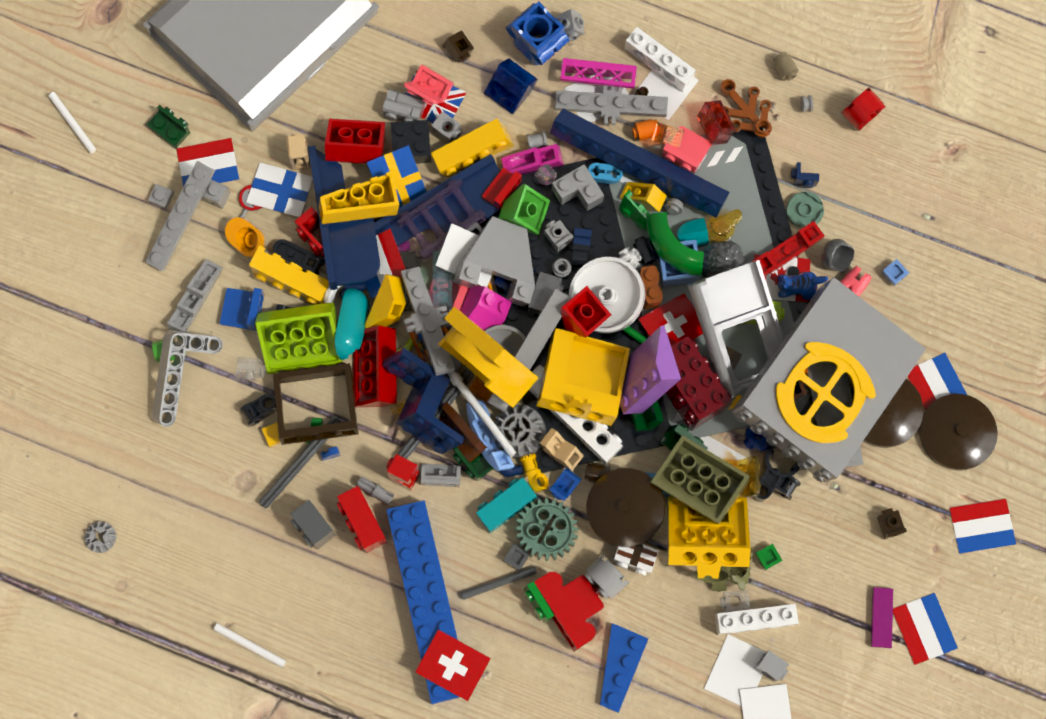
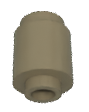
[773,52,799,81]

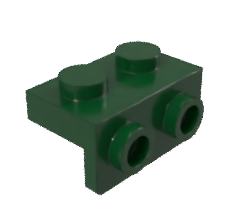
[631,400,664,431]
[660,424,708,451]
[453,447,494,482]

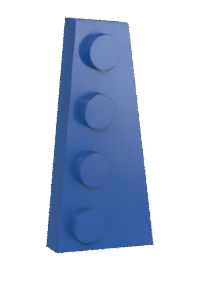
[600,623,649,713]

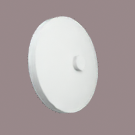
[569,257,645,333]

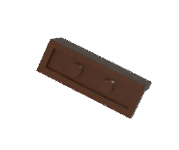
[439,402,487,462]

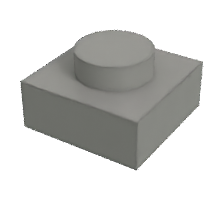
[148,184,174,209]

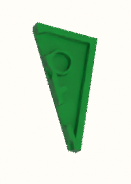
[619,190,650,231]

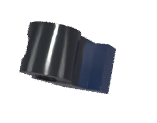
[571,228,592,266]

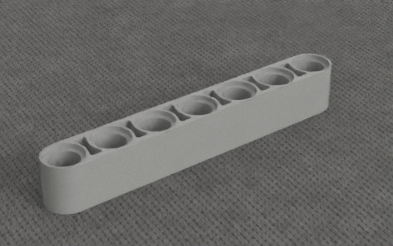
[488,288,572,412]

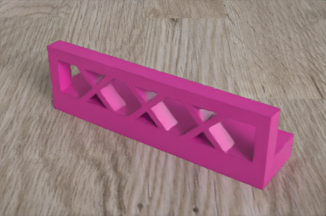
[560,58,637,89]

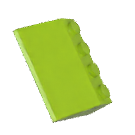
[255,302,343,374]

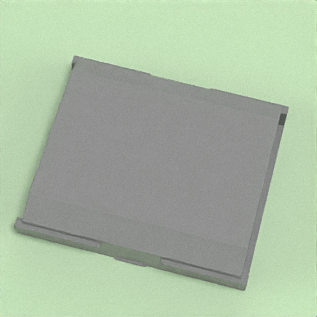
[143,0,379,132]

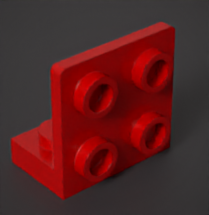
[294,207,325,258]

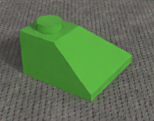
[498,184,550,235]

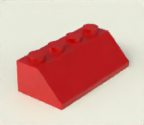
[353,325,397,408]

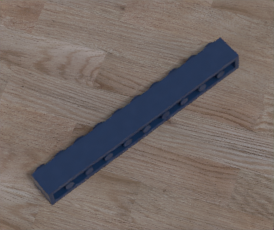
[549,108,730,218]

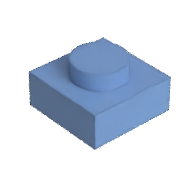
[881,259,909,286]

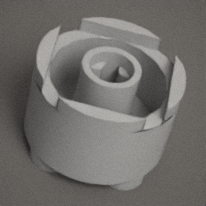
[584,554,629,599]

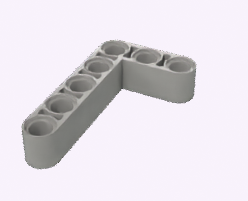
[152,330,223,427]

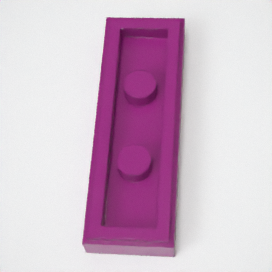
[871,587,893,648]

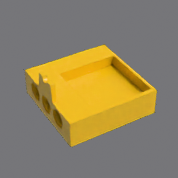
[536,328,630,426]
[668,496,751,579]

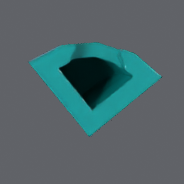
[677,218,709,246]

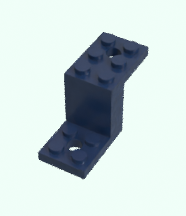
[382,348,465,454]

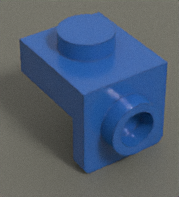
[549,468,582,501]

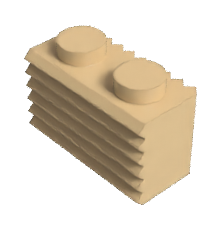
[286,133,311,170]

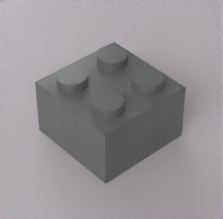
[290,500,336,549]

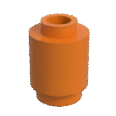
[632,119,660,141]

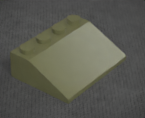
[651,435,750,525]

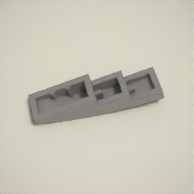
[167,259,223,332]

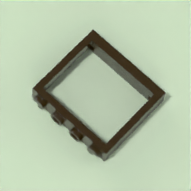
[273,362,359,445]

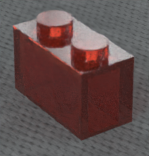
[697,100,736,145]

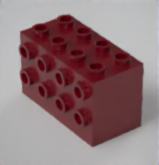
[666,336,732,431]

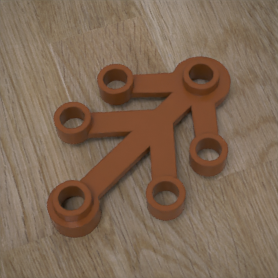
[719,79,772,138]

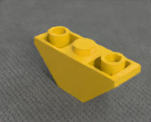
[364,274,406,328]

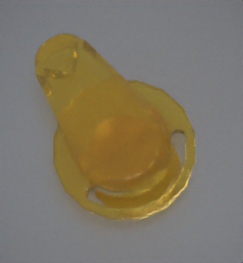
[707,209,742,242]

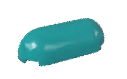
[335,288,369,360]

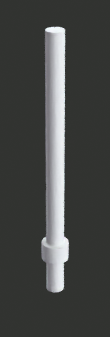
[447,371,516,457]

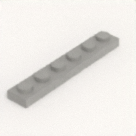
[146,161,215,271]

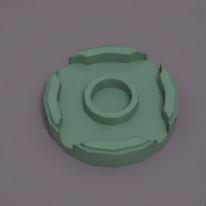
[786,192,824,229]

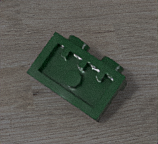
[146,105,190,149]

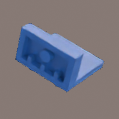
[220,288,265,331]

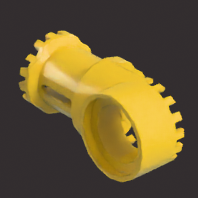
[520,453,549,492]

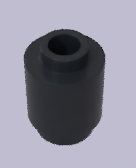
[633,236,657,265]

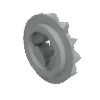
[84,521,116,553]

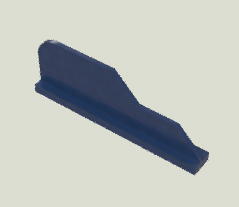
[308,145,380,290]
[374,154,502,246]

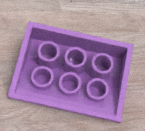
[619,326,681,414]

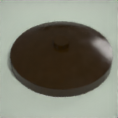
[851,379,923,448]
[919,394,998,471]
[586,468,665,547]

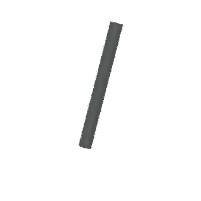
[461,566,537,600]

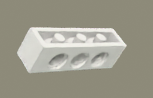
[624,27,696,92]
[714,604,799,635]

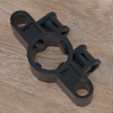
[752,422,812,502]

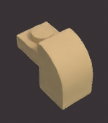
[540,428,584,471]

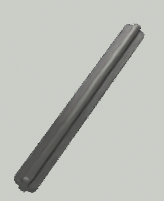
[397,369,474,459]
[259,416,342,508]

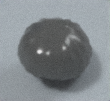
[821,239,855,272]

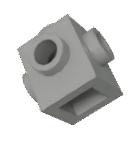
[556,9,585,41]

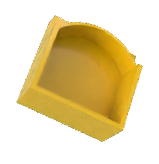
[438,306,538,407]

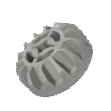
[493,404,546,458]

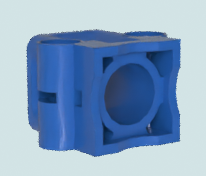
[506,1,570,66]

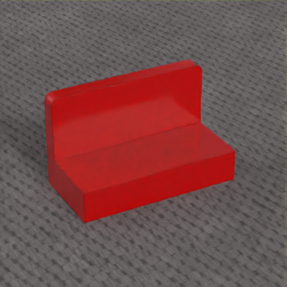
[482,168,522,210]

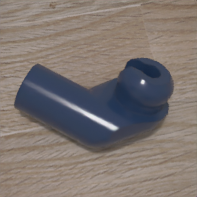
[339,282,365,300]
[498,465,523,477]

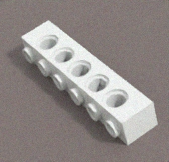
[529,365,623,465]

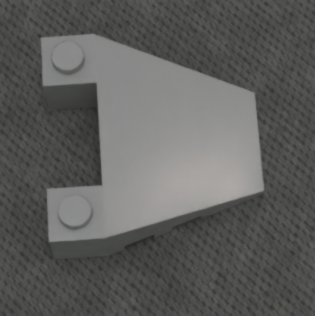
[453,216,535,307]

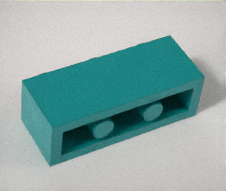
[476,478,537,534]

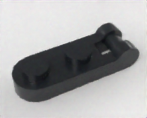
[273,239,325,275]

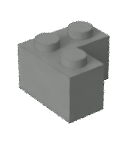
[551,164,604,211]

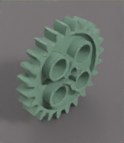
[515,498,579,562]

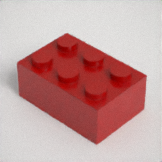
[325,118,385,163]
[336,486,388,553]

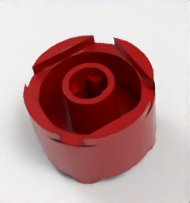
[841,87,886,131]

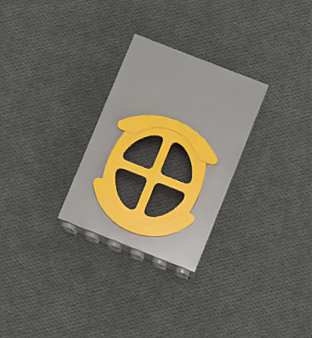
[732,277,926,483]

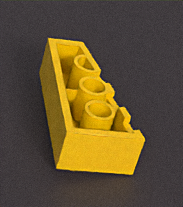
[431,118,514,176]
[318,171,399,224]
[249,245,329,305]

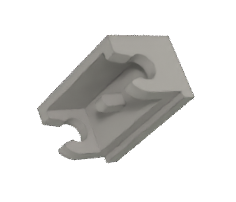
[421,463,461,487]

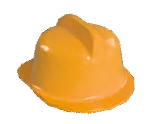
[225,217,265,257]

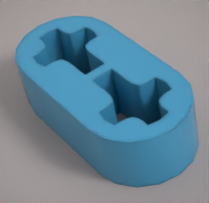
[588,163,623,184]

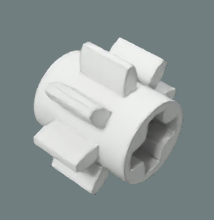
[619,247,642,269]

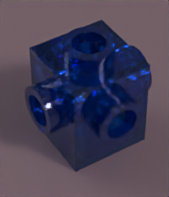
[743,426,770,453]

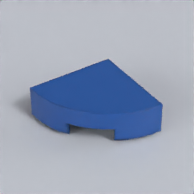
[320,446,340,461]

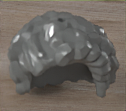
[701,240,745,278]

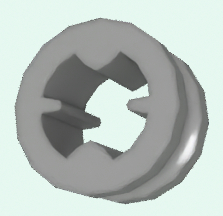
[801,95,813,113]

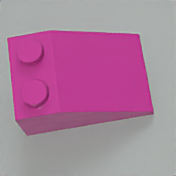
[461,286,512,331]

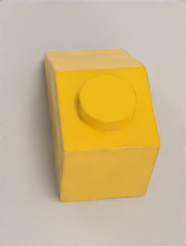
[620,182,667,212]

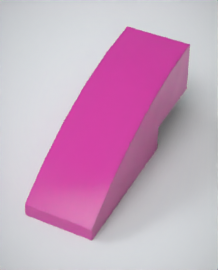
[501,144,564,174]

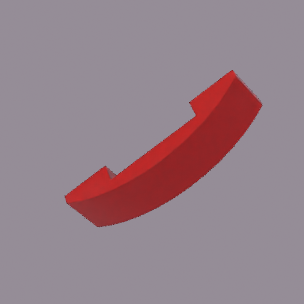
[751,221,825,277]

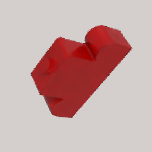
[534,572,604,652]

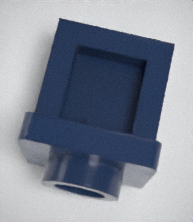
[791,162,819,188]

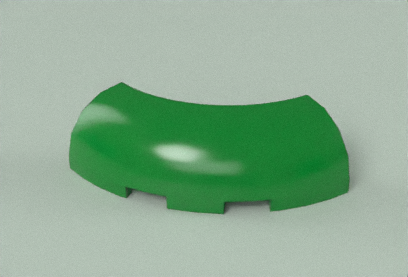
[646,212,704,277]

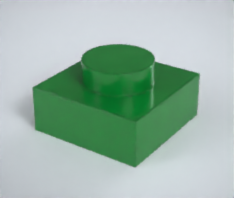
[755,544,783,571]

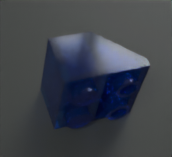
[484,58,538,114]

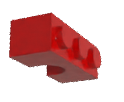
[386,454,420,491]

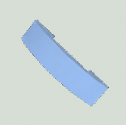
[466,400,515,471]

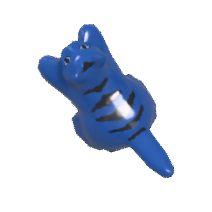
[777,272,828,300]

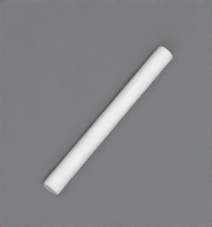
[48,92,96,153]
[214,623,286,668]

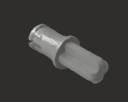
[356,477,394,505]

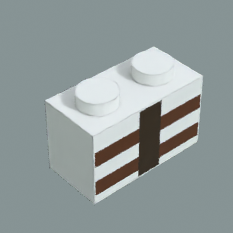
[613,544,659,576]

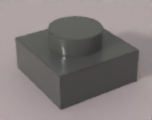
[503,544,530,571]

